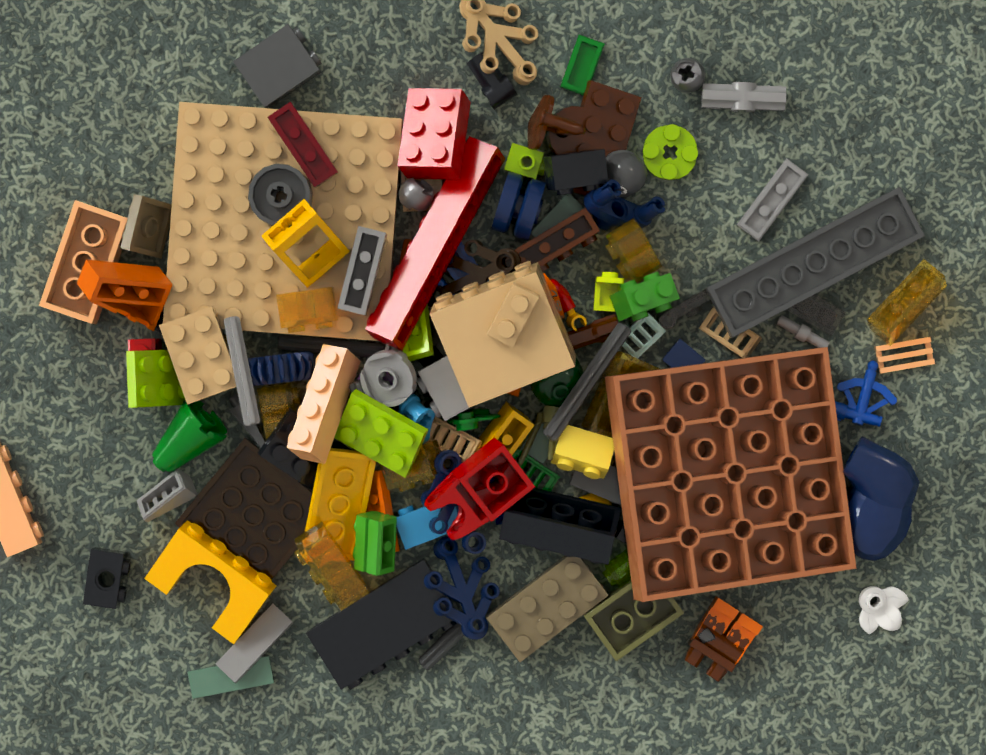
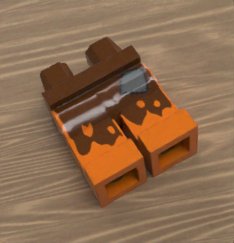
[684,596,763,682]

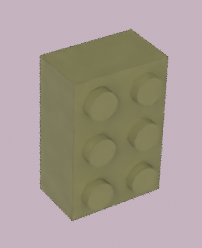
[583,579,684,661]

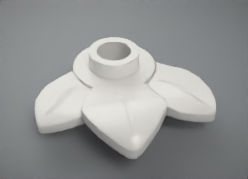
[859,586,909,634]

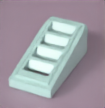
[614,313,666,369]

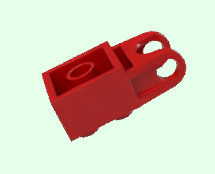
[424,437,535,540]

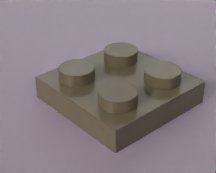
[120,194,172,259]

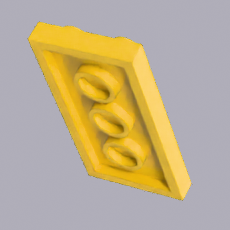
[301,448,376,561]

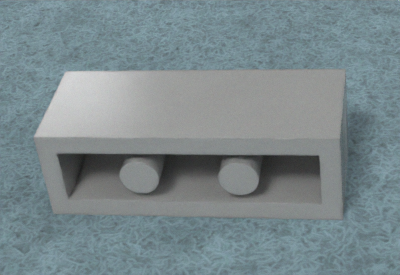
[337,226,387,316]

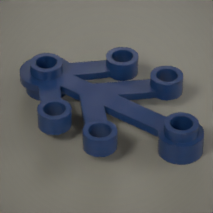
[421,450,486,554]
[424,536,500,640]

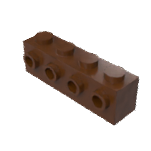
[505,207,600,272]

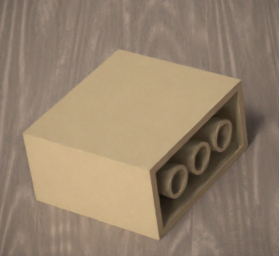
[430,261,576,408]

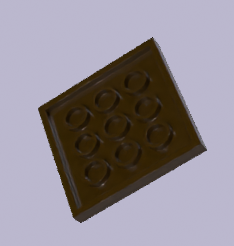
[175,438,312,580]

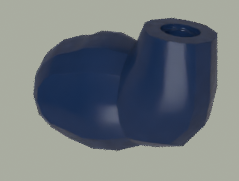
[843,436,920,561]

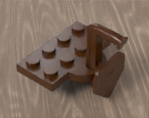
[528,80,642,196]

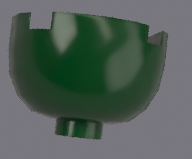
[530,358,584,408]

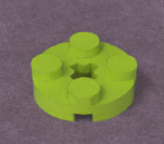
[642,124,698,180]

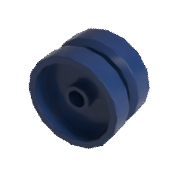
[491,171,546,241]

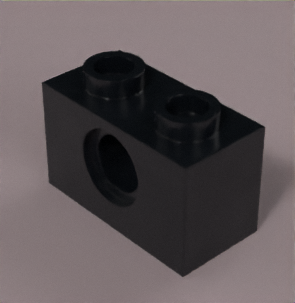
[83,547,131,609]

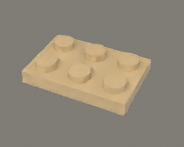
[159,306,236,405]

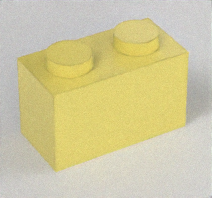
[551,425,614,479]

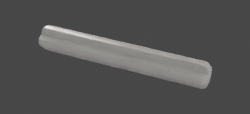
[223,316,260,426]

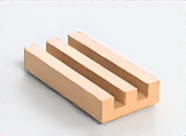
[875,337,935,374]

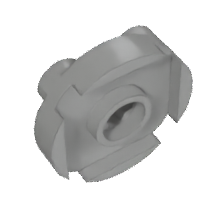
[360,350,417,407]

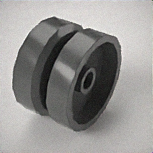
[248,164,313,227]

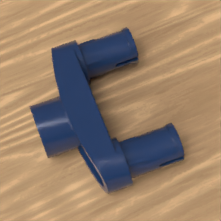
[584,180,665,231]

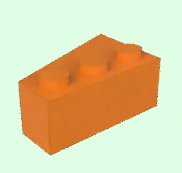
[77,259,173,331]

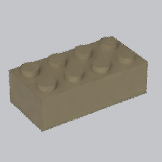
[486,556,609,662]

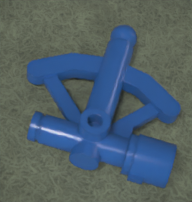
[835,360,897,427]

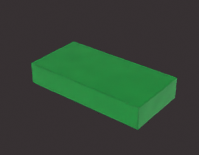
[560,35,605,96]

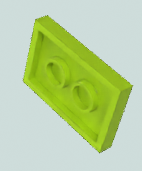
[126,350,185,408]
[334,389,429,478]

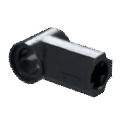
[467,52,517,110]

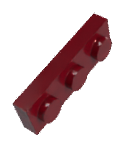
[267,101,338,188]

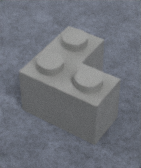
[417,355,469,421]

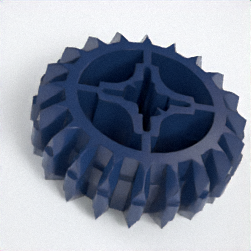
[248,351,316,386]

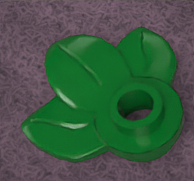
[448,408,501,431]

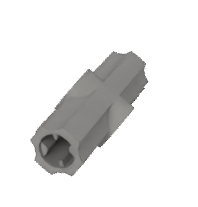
[701,82,786,112]

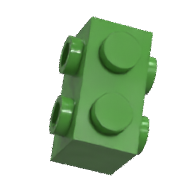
[610,271,680,322]

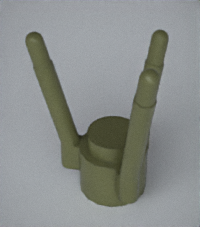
[517,406,559,466]

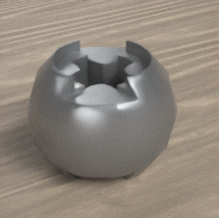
[670,58,705,93]
[399,177,434,212]

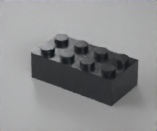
[499,488,621,565]

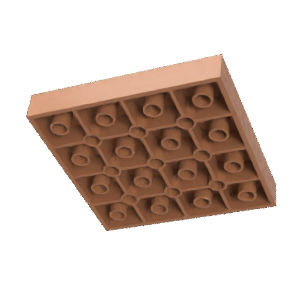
[605,347,857,602]

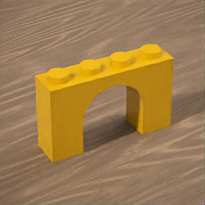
[144,520,277,644]

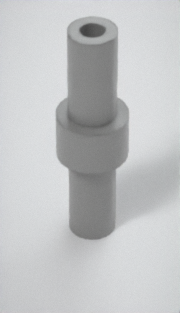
[776,315,830,348]

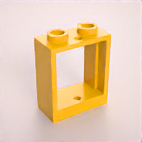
[262,199,350,288]

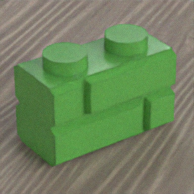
[353,511,397,576]

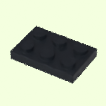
[258,408,352,491]

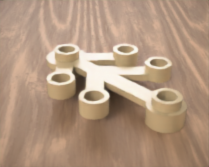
[459,0,538,85]

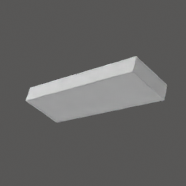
[737,158,808,242]
[215,603,293,684]

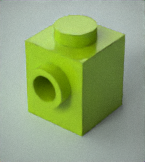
[504,143,545,179]

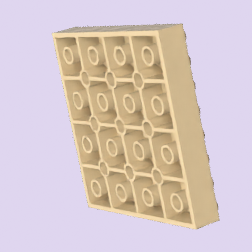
[163,102,403,341]

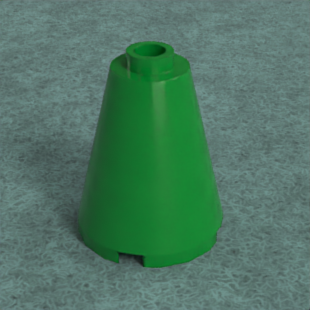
[152,400,227,472]

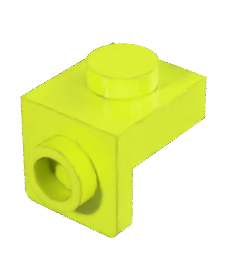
[593,272,624,312]

